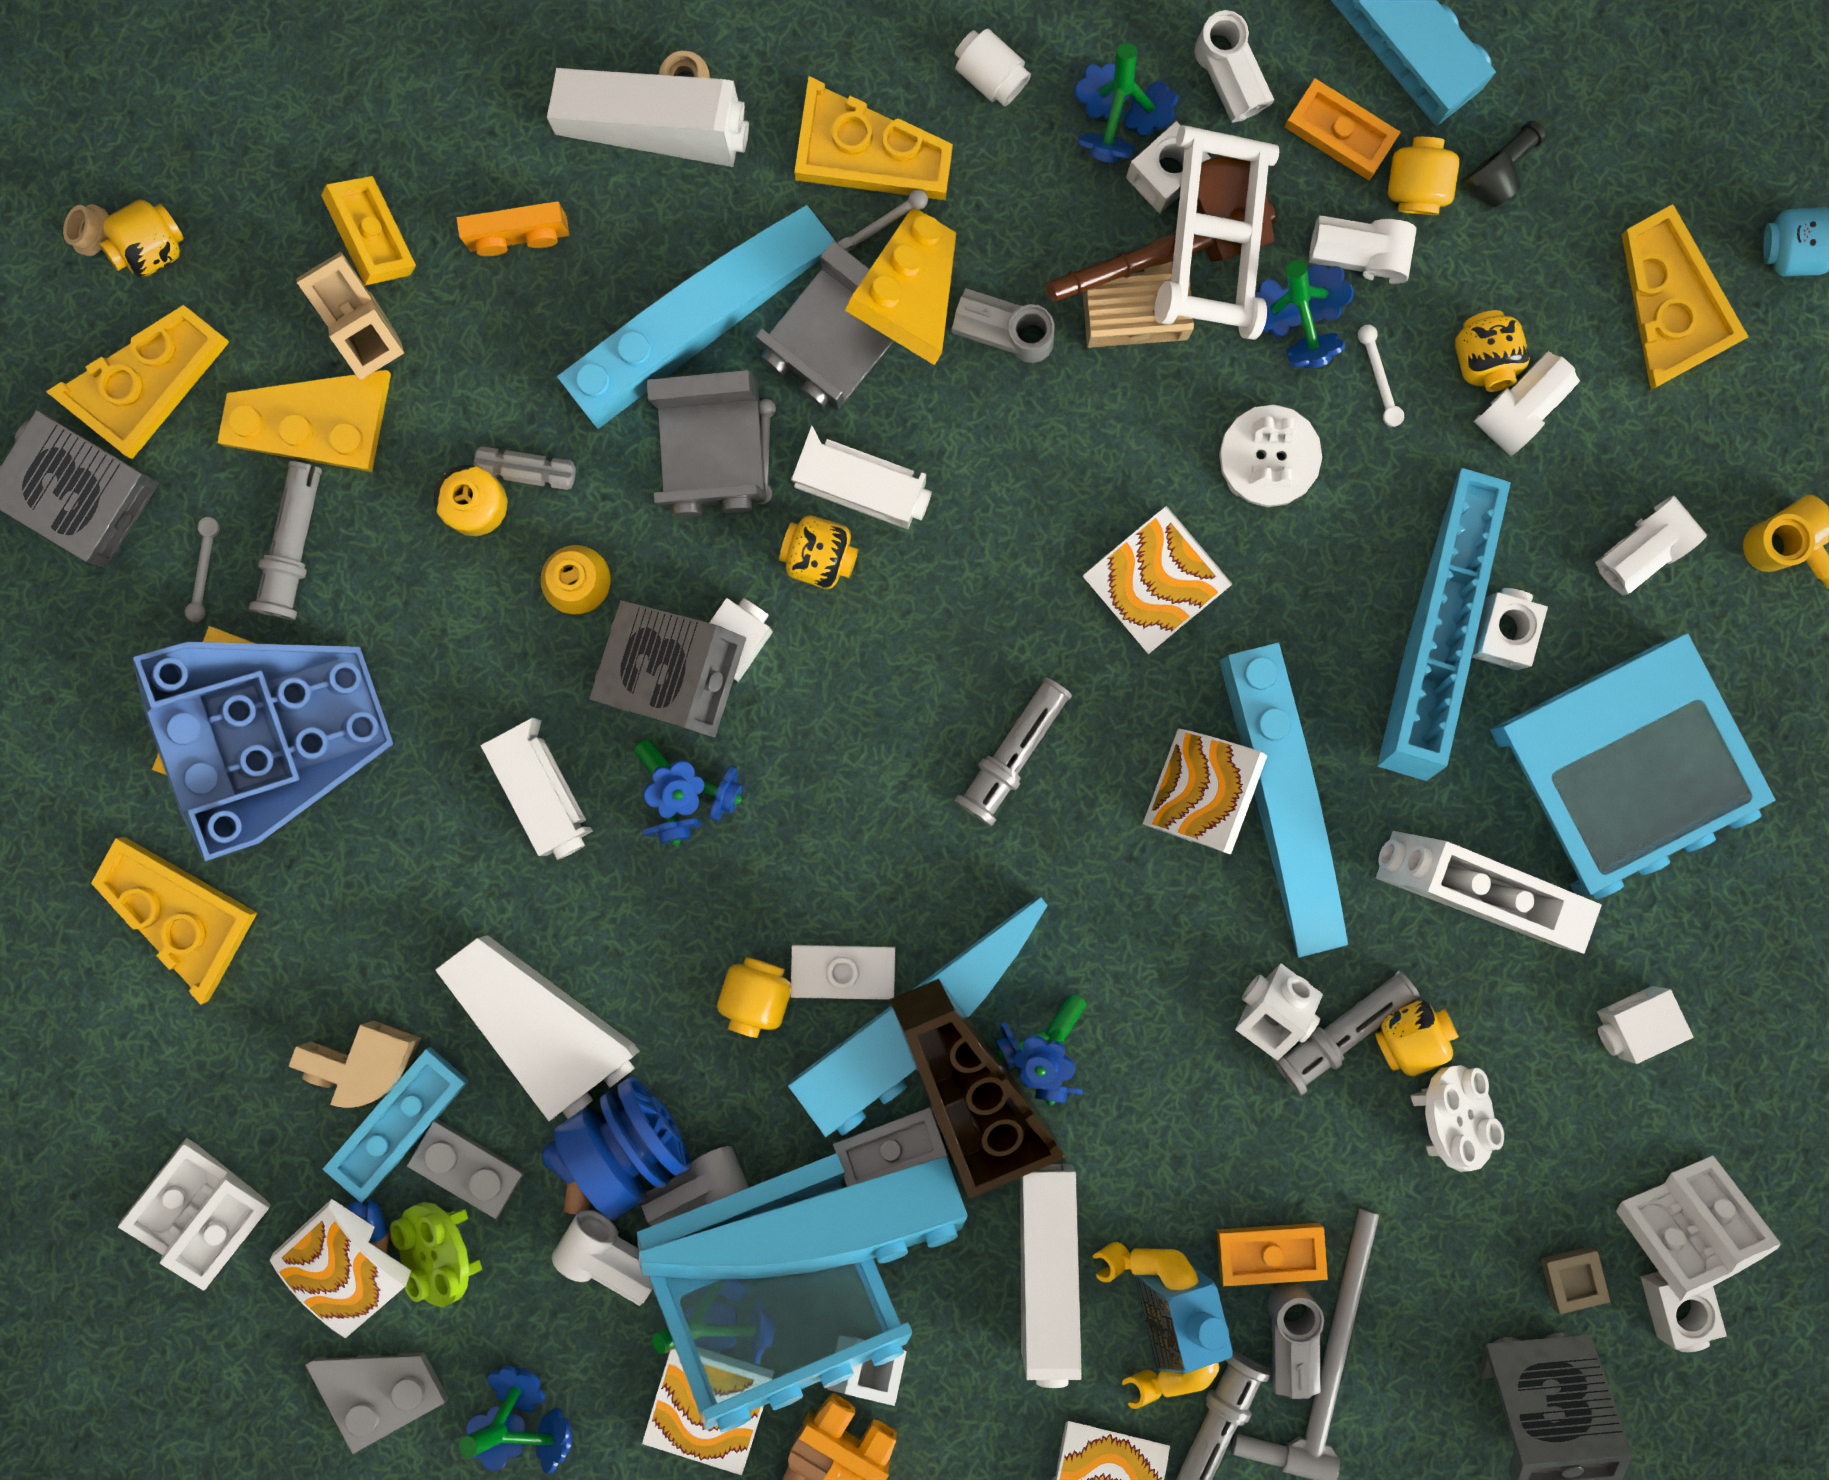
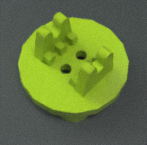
[390,1202,482,1307]

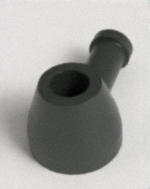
[1461,121,1546,208]

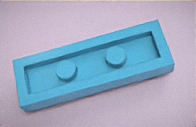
[323,1047,469,1204]

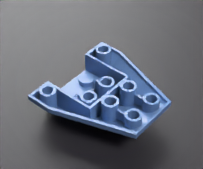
[132,642,393,861]

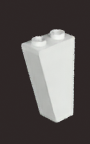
[547,68,749,167]
[1375,831,1602,954]
[435,935,640,1121]
[1020,1164,1081,1388]

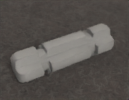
[474,446,576,490]

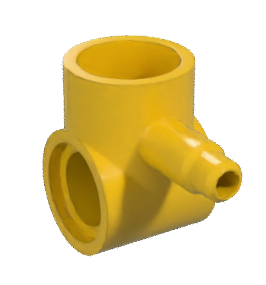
[1743,495,1829,589]

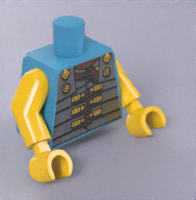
[1092,1242,1233,1409]

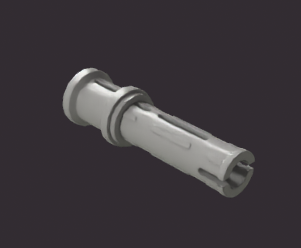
[248,461,323,620]
[954,677,1072,826]
[1272,971,1420,1096]
[1176,1350,1271,1480]

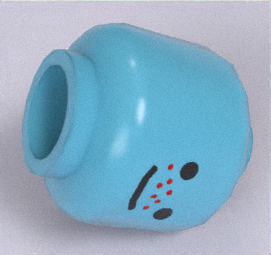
[1764,207,1829,277]

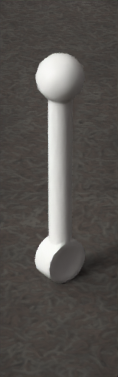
[1358,325,1404,427]

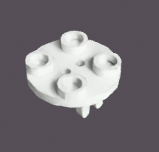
[1219,405,1322,507]
[1410,1065,1504,1172]

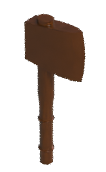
[1046,155,1276,302]

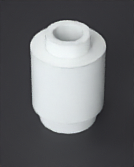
[955,29,1031,107]

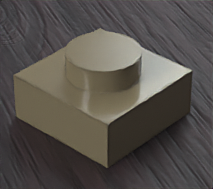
[1540,1246,1610,1314]

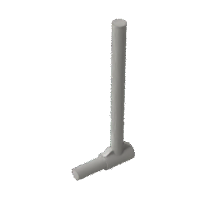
[1231,1208,1379,1480]

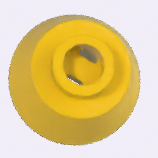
[541,545,611,615]

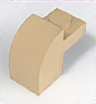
[297,252,404,380]
[289,1020,421,1108]

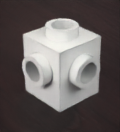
[1235,963,1323,1061]

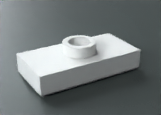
[791,945,895,999]

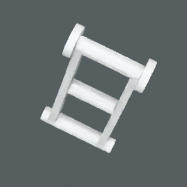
[1154,125,1279,340]

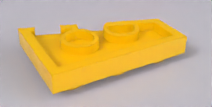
[794,76,953,201]
[1621,204,1748,390]
[845,209,956,365]
[46,305,230,459]
[217,370,391,472]
[91,837,258,1005]

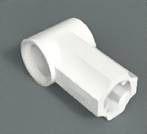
[1194,10,1274,123]
[1309,215,1417,284]
[1473,351,1580,457]
[1595,495,1707,596]
[551,1210,653,1306]

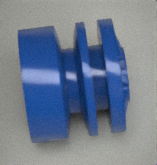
[554,1076,692,1221]

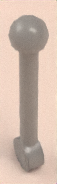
[837,189,928,252]
[758,399,776,505]
[185,517,220,622]

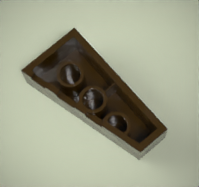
[889,979,1066,1199]

